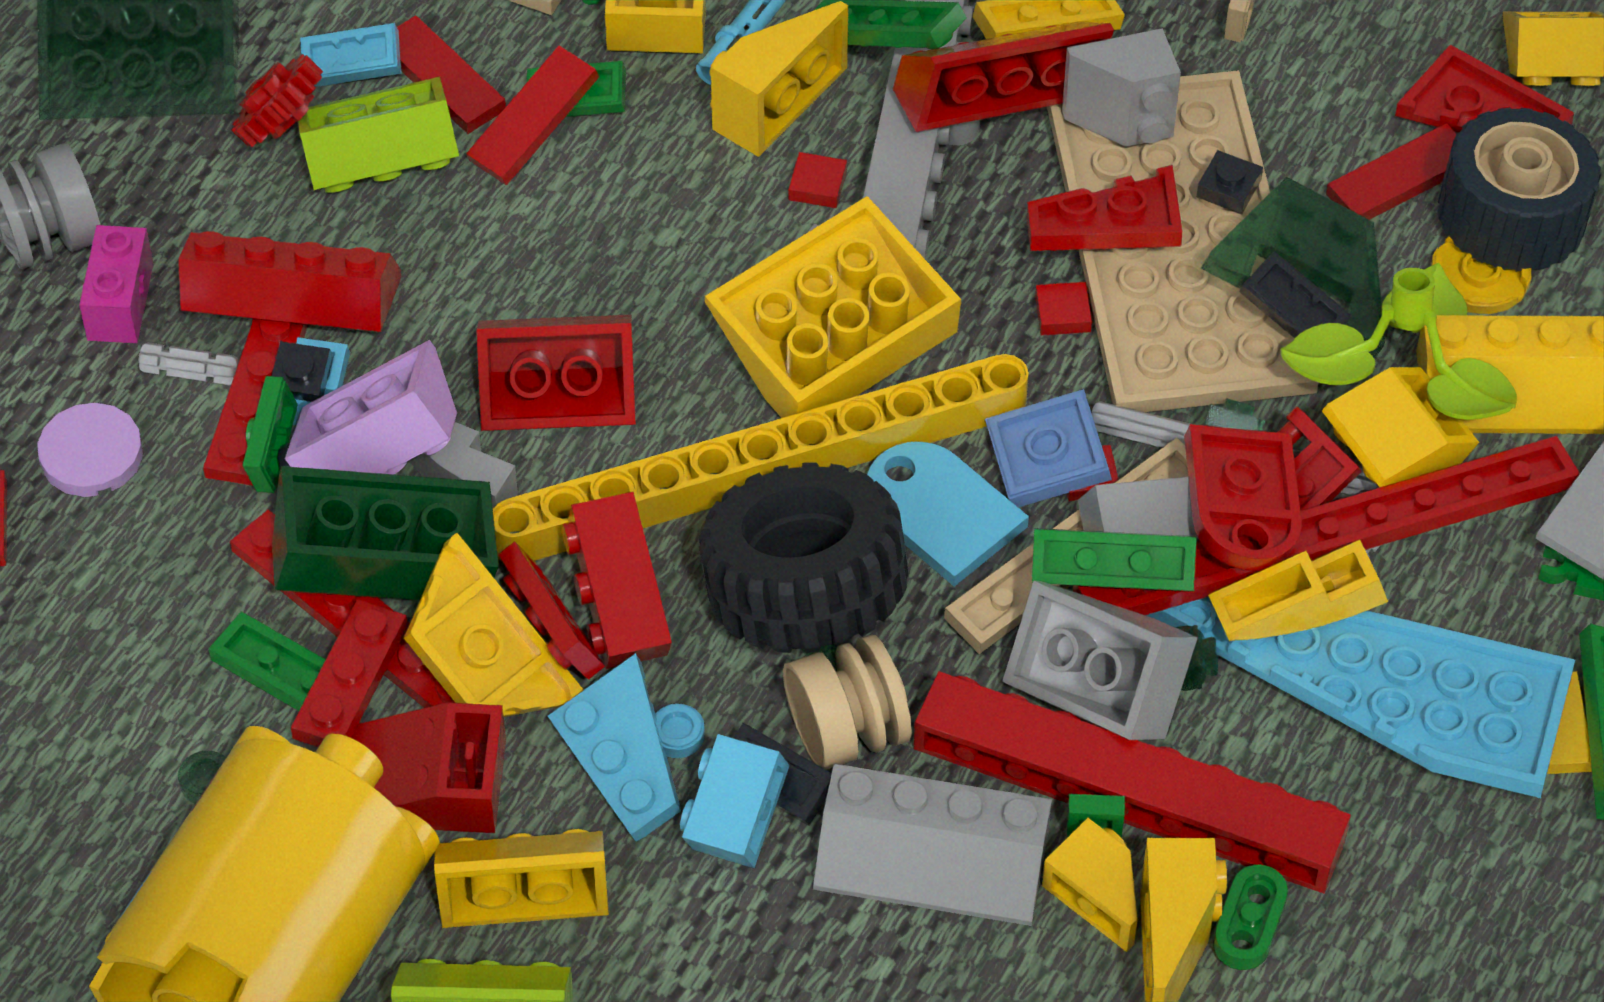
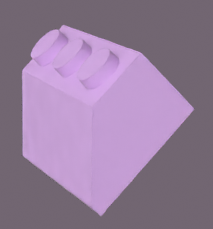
[285,340,457,474]

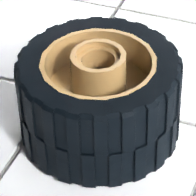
[1437,107,1601,271]

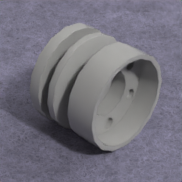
[0,143,100,269]

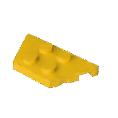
[404,533,584,717]

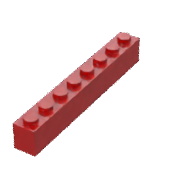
[913,671,1351,894]

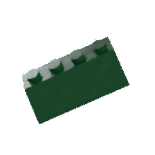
[272,466,499,600]

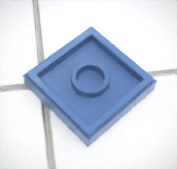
[985,389,1112,508]

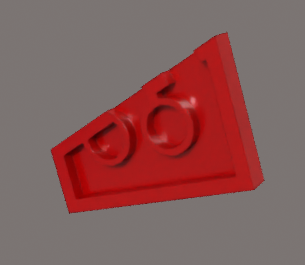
[1395,45,1575,132]
[1027,165,1183,251]

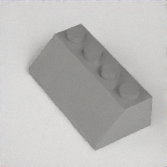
[813,764,1052,926]

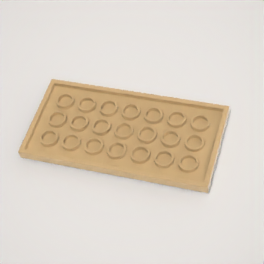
[1047,70,1319,412]

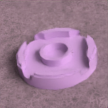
[37,403,143,497]

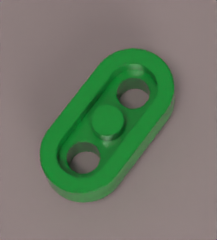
[1214,865,1288,970]

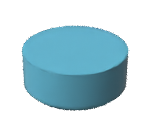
[656,704,705,758]

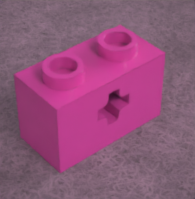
[79,225,154,343]

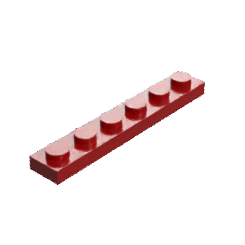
[230,509,455,708]

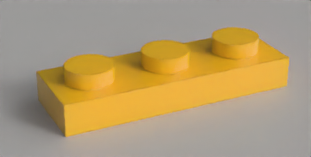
[972,0,1125,39]

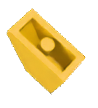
[1042,818,1137,952]

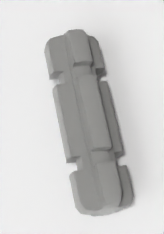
[138,342,239,385]

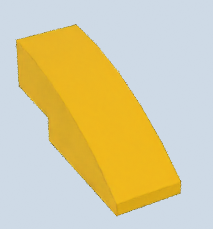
[1208,540,1388,641]

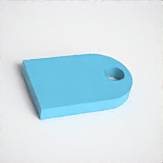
[867,442,1029,586]

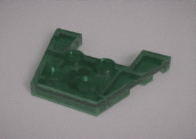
[1201,177,1385,358]

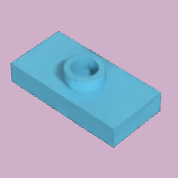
[300,23,401,86]

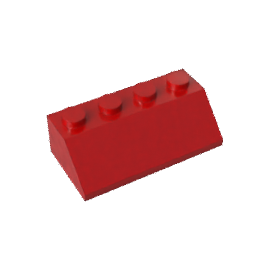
[893,22,1114,132]
[178,231,401,332]

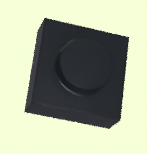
[1196,150,1263,214]
[272,341,333,402]

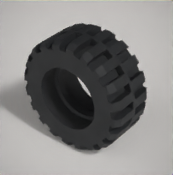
[698,462,909,653]

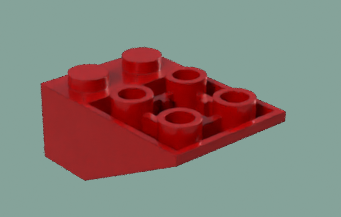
[352,703,506,833]

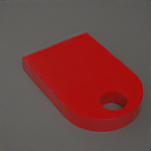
[1184,424,1302,571]

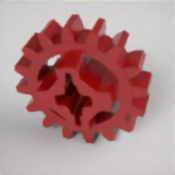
[231,54,323,147]

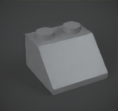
[1062,28,1181,147]

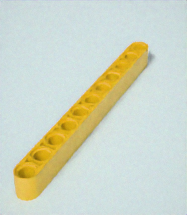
[493,354,1029,562]

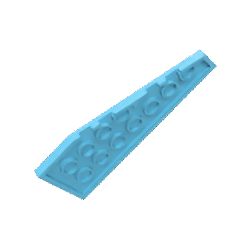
[1146,597,1575,798]

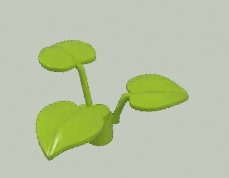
[1280,263,1517,420]

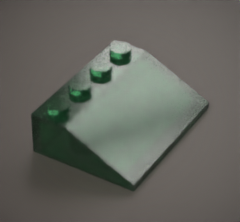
[37,0,239,120]

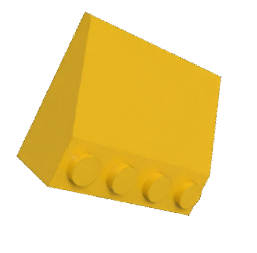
[705,196,961,418]

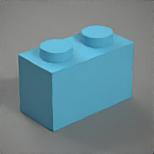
[680,734,790,868]

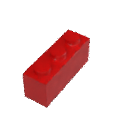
[562,491,672,670]

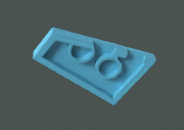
[548,653,681,841]

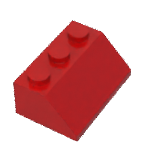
[476,315,636,431]

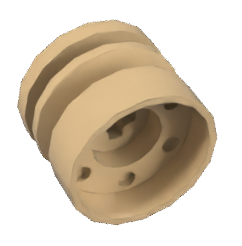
[783,635,912,770]

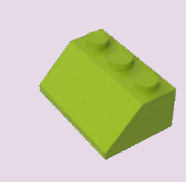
[298,77,459,193]
[391,959,573,1002]

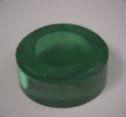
[178,751,226,804]

